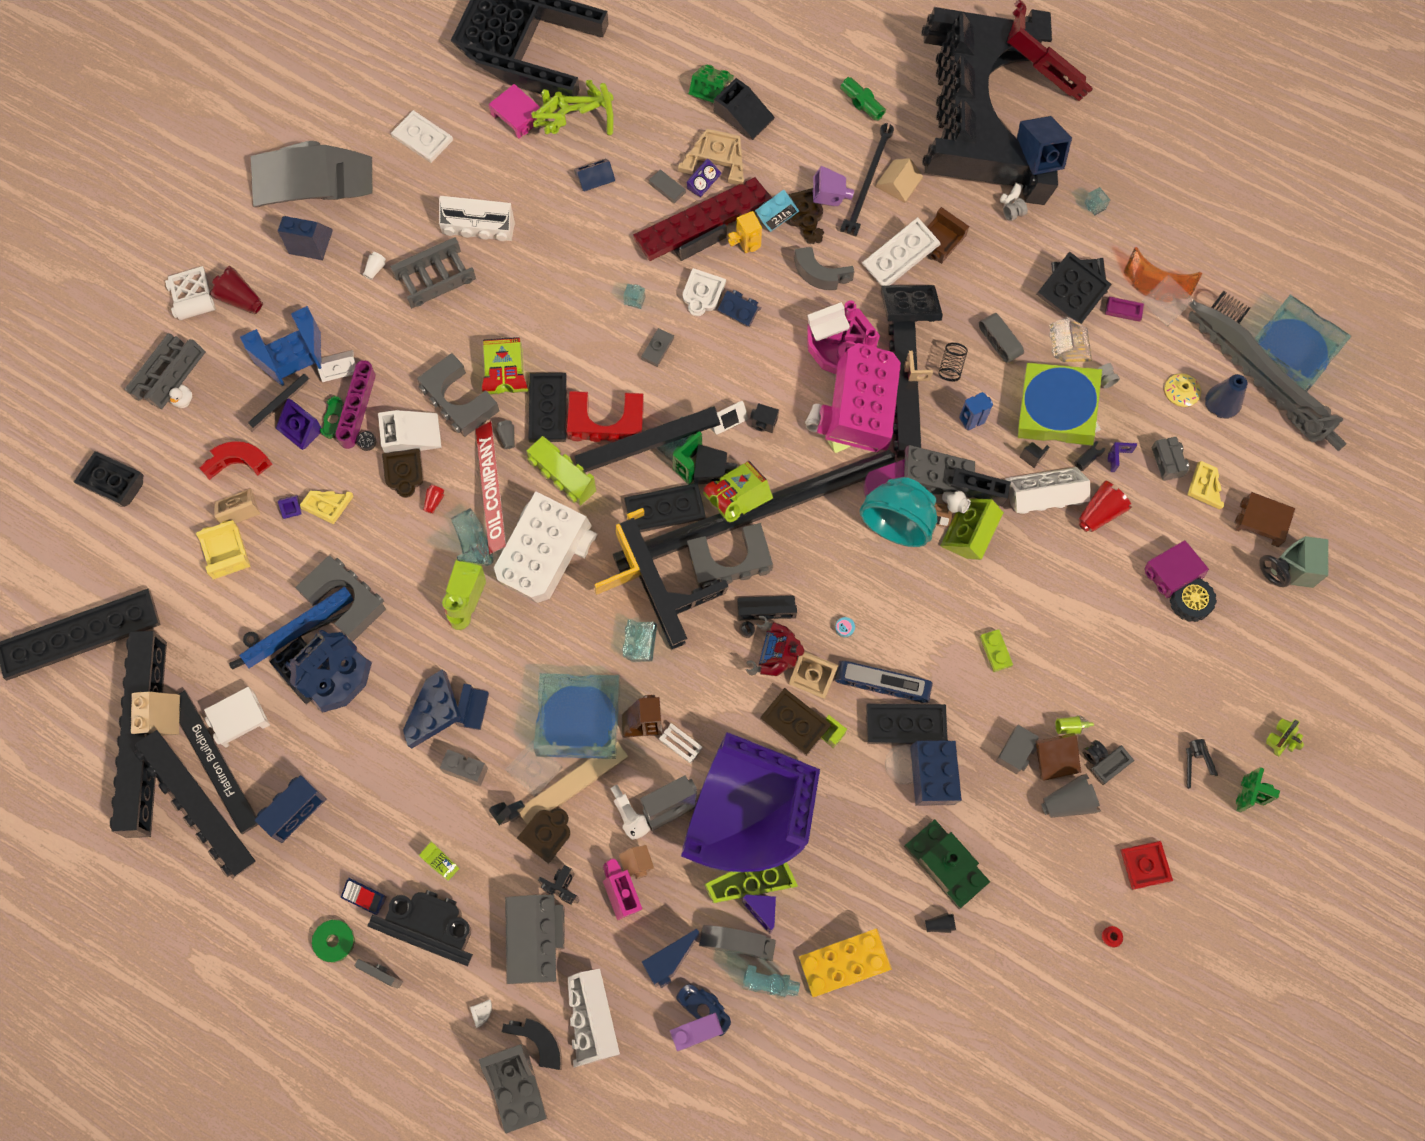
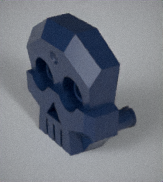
[286,630,372,713]

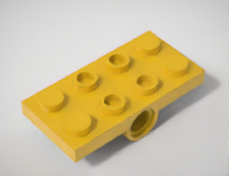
[799,928,892,998]

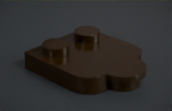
[788,188,823,231]
[382,449,424,498]
[517,809,570,864]

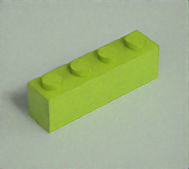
[526,436,596,506]

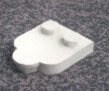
[683,268,726,316]

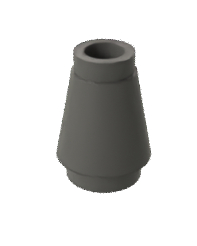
[496,420,515,449]

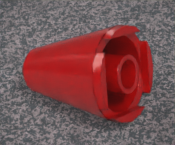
[1079,481,1132,532]

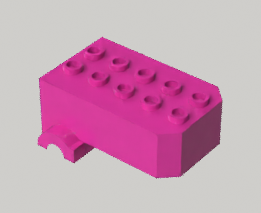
[817,343,901,453]

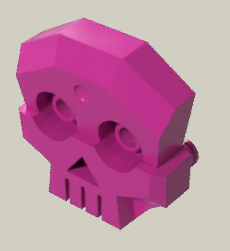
[807,300,880,374]

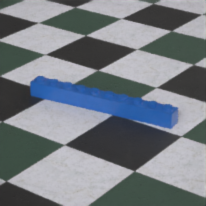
[239,587,354,669]

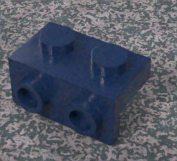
[718,290,762,327]

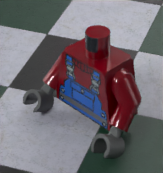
[745,616,804,676]

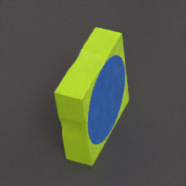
[1018,363,1102,446]

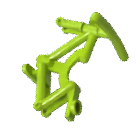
[531,80,614,136]

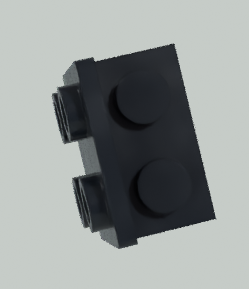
[538,865,580,905]

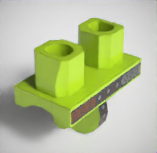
[1266,718,1304,757]

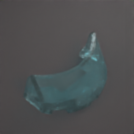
[451,508,494,566]

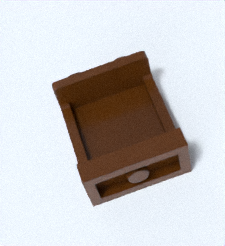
[927,207,970,264]
[1235,492,1295,547]

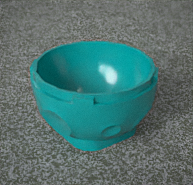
[859,477,937,547]

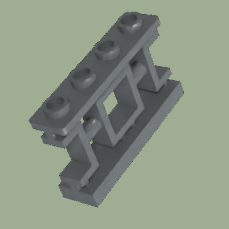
[125,333,206,410]

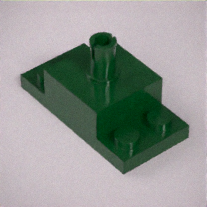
[904,819,990,909]

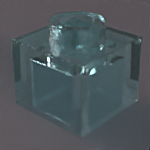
[1085,187,1110,216]
[623,284,646,309]

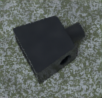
[694,445,737,485]

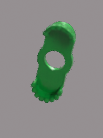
[320,396,344,439]

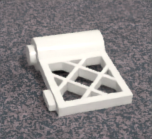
[165,266,216,321]

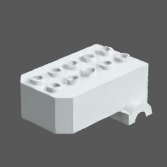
[494,491,598,603]

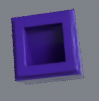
[278,495,302,519]

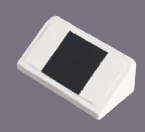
[712,401,748,435]

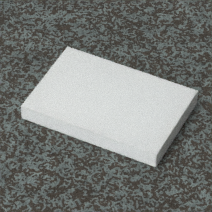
[391,110,453,163]

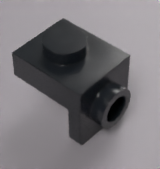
[489,800,525,826]

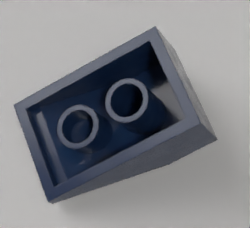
[642,929,699,988]

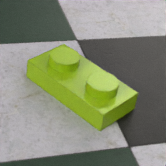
[980,629,1013,672]

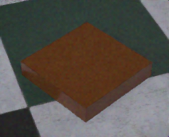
[1036,733,1081,781]

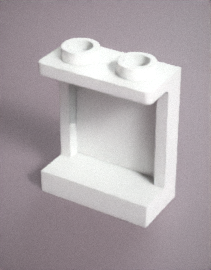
[204,687,270,748]

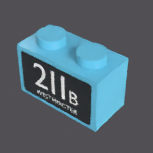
[755,190,799,232]

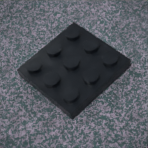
[1036,251,1112,327]
[881,285,943,322]

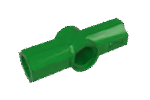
[840,77,886,121]

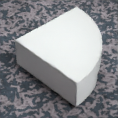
[470,1000,492,1028]

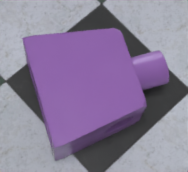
[813,166,854,206]

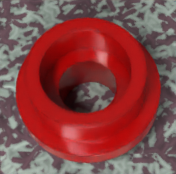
[1102,926,1123,948]

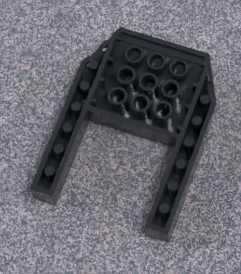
[451,0,609,104]

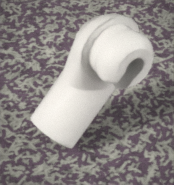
[1000,182,1023,205]

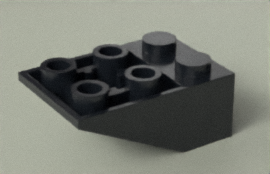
[714,78,775,140]
[269,637,324,705]

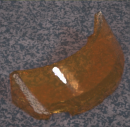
[1123,247,1202,302]

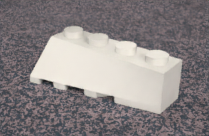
[568,969,620,1067]

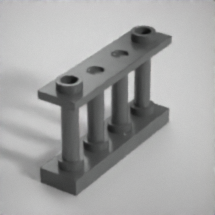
[390,237,476,309]

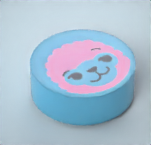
[835,617,855,638]

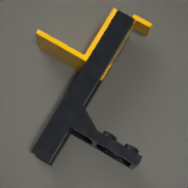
[595,508,729,651]

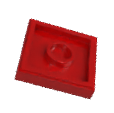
[1120,841,1173,890]

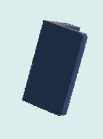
[574,158,615,192]
[456,684,489,730]

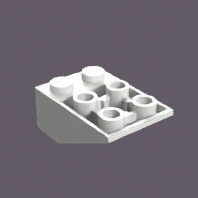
[378,410,442,453]

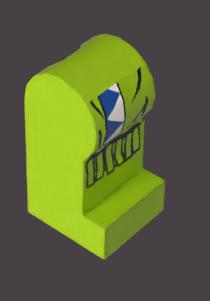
[418,841,460,881]

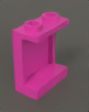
[489,84,540,139]

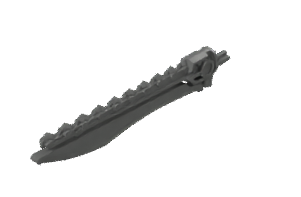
[1188,300,1347,451]

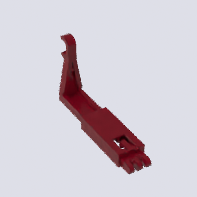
[1007,0,1093,101]

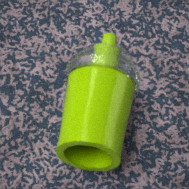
[1055,715,1094,735]

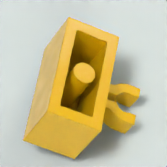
[728,211,762,254]

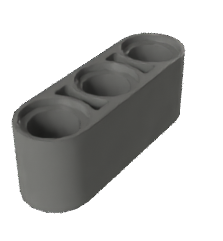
[979,313,1024,363]

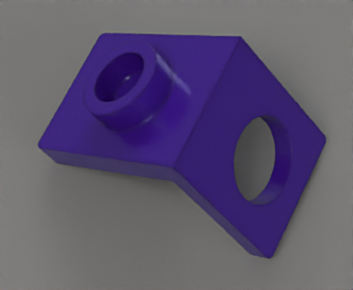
[1108,442,1137,472]

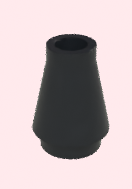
[925,912,956,933]

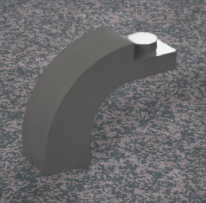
[794,247,854,290]
[699,925,776,961]

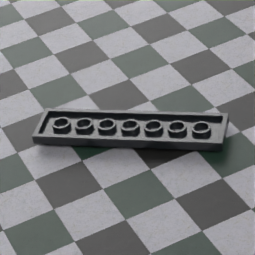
[0,589,161,681]

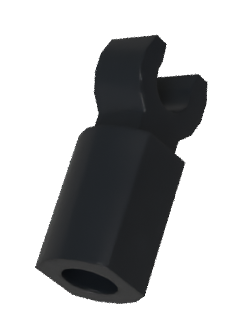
[1074,441,1105,471]

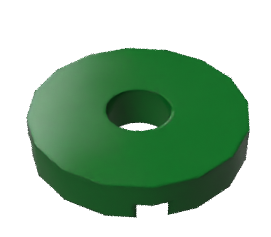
[312,920,355,963]

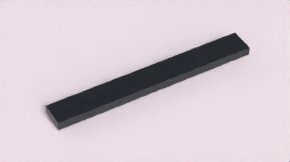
[575,406,721,473]

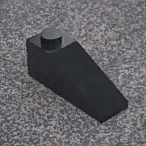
[952,468,1011,507]

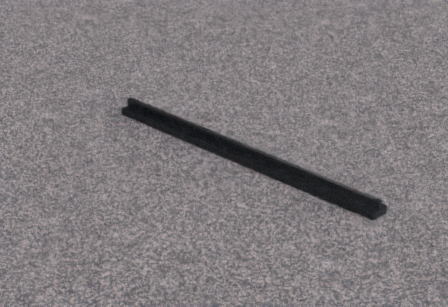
[613,450,896,572]

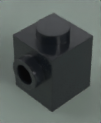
[750,403,779,433]

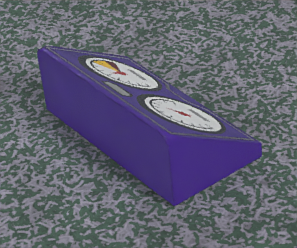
[687,159,721,198]

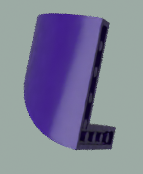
[681,732,820,872]

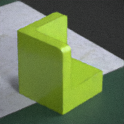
[821,715,847,749]

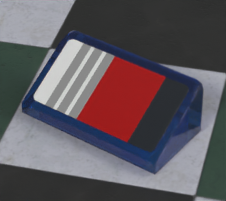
[340,877,387,916]

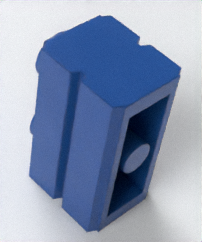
[959,392,993,431]

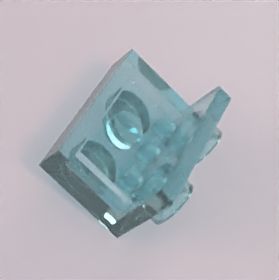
[622,619,657,662]

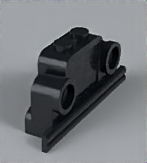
[367,890,473,967]

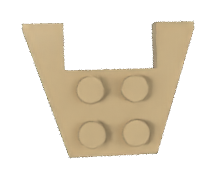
[678,129,744,185]

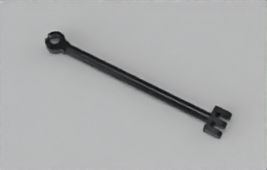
[840,123,894,236]

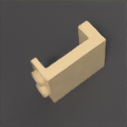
[131,692,180,736]

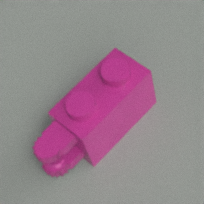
[603,859,642,921]

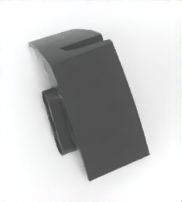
[251,141,373,207]

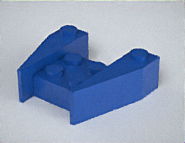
[240,306,322,386]

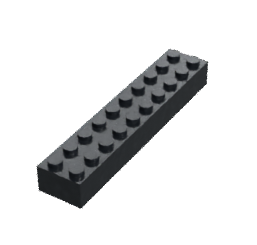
[110,631,167,838]

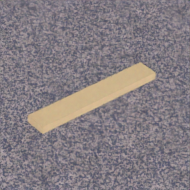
[520,741,628,825]

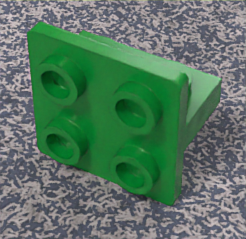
[1236,767,1280,813]

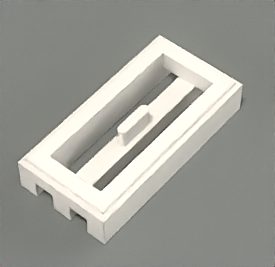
[659,723,702,764]

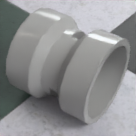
[1003,198,1028,222]
[1098,363,1120,389]

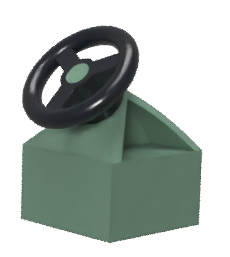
[1259,536,1328,588]

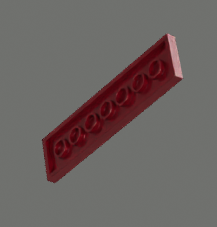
[633,177,772,261]

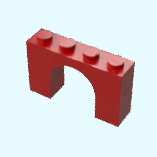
[567,391,644,442]

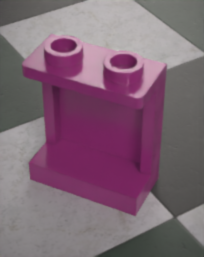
[1144,540,1209,599]

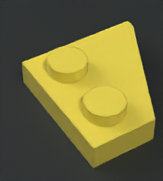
[1187,461,1224,510]
[300,491,353,524]

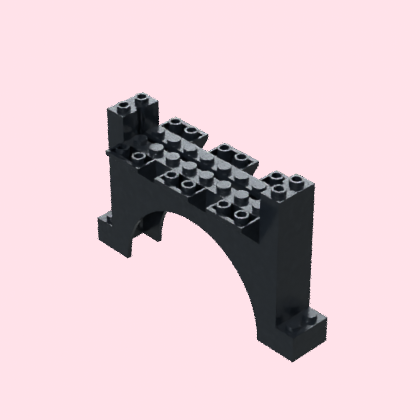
[921,7,1058,205]

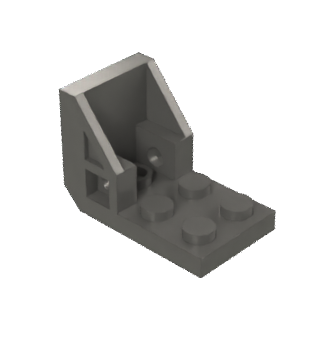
[479,1044,548,1134]

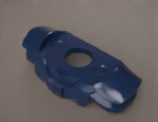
[676,984,731,1036]

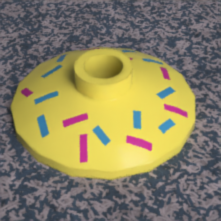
[1164,373,1201,407]

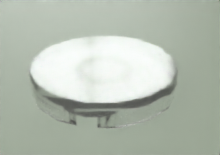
[885,744,914,785]

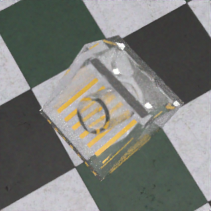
[1049,317,1092,362]

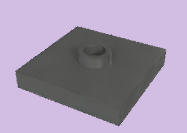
[354,959,403,989]

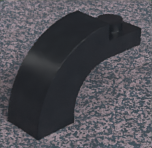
[502,1018,562,1070]

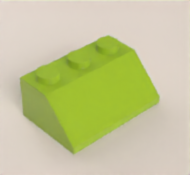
[940,499,1004,560]

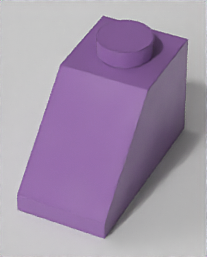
[670,1013,723,1051]

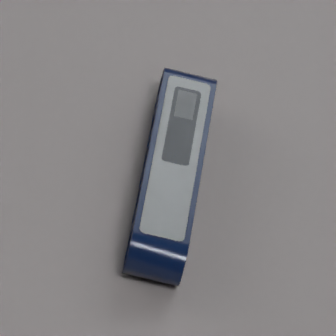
[835,661,933,703]

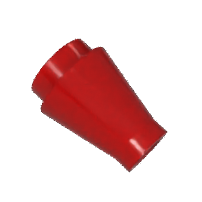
[423,485,445,514]

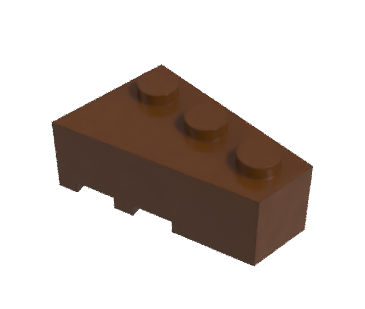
[622,695,662,738]

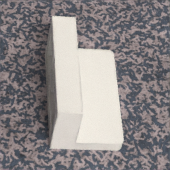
[807,302,850,341]
[317,350,356,382]

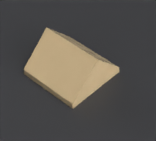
[875,158,923,203]
[214,488,260,523]
[789,651,838,699]

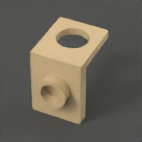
[904,351,933,381]

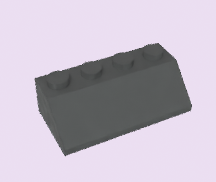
[505,895,556,984]

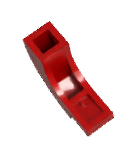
[199,441,272,480]

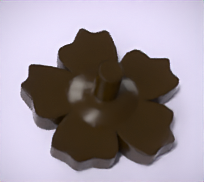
[802,228,824,244]

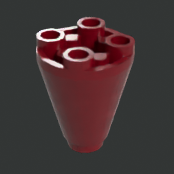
[209,266,263,314]

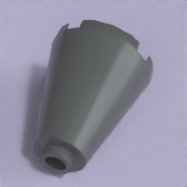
[1041,774,1101,818]

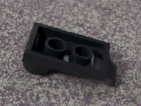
[74,451,144,507]

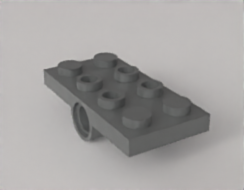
[904,445,975,498]

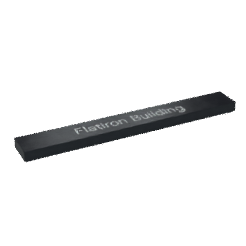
[177,690,258,835]

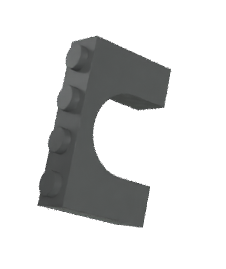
[417,353,500,437]
[687,523,773,589]
[295,555,386,642]
[640,775,697,831]

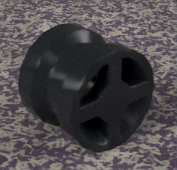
[1082,740,1108,765]

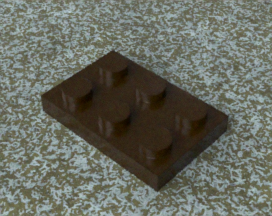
[760,688,831,756]

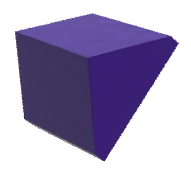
[276,398,321,450]
[742,895,776,934]

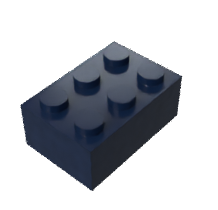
[910,741,962,806]
[255,775,327,843]

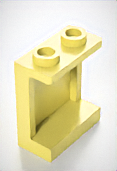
[196,520,251,580]

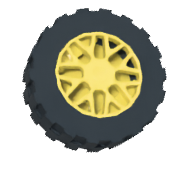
[1170,578,1217,622]

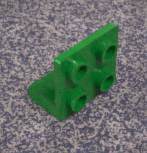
[688,64,734,103]
[673,431,702,484]

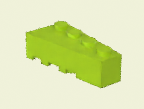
[704,862,798,903]

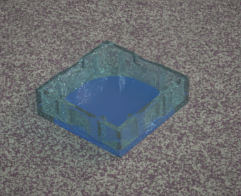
[1255,294,1351,391]
[534,673,620,759]

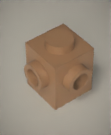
[619,845,654,879]

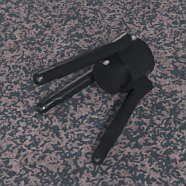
[1186,739,1218,789]

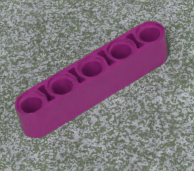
[336,360,376,449]

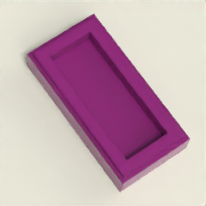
[1105,296,1144,322]

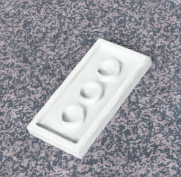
[862,217,941,286]

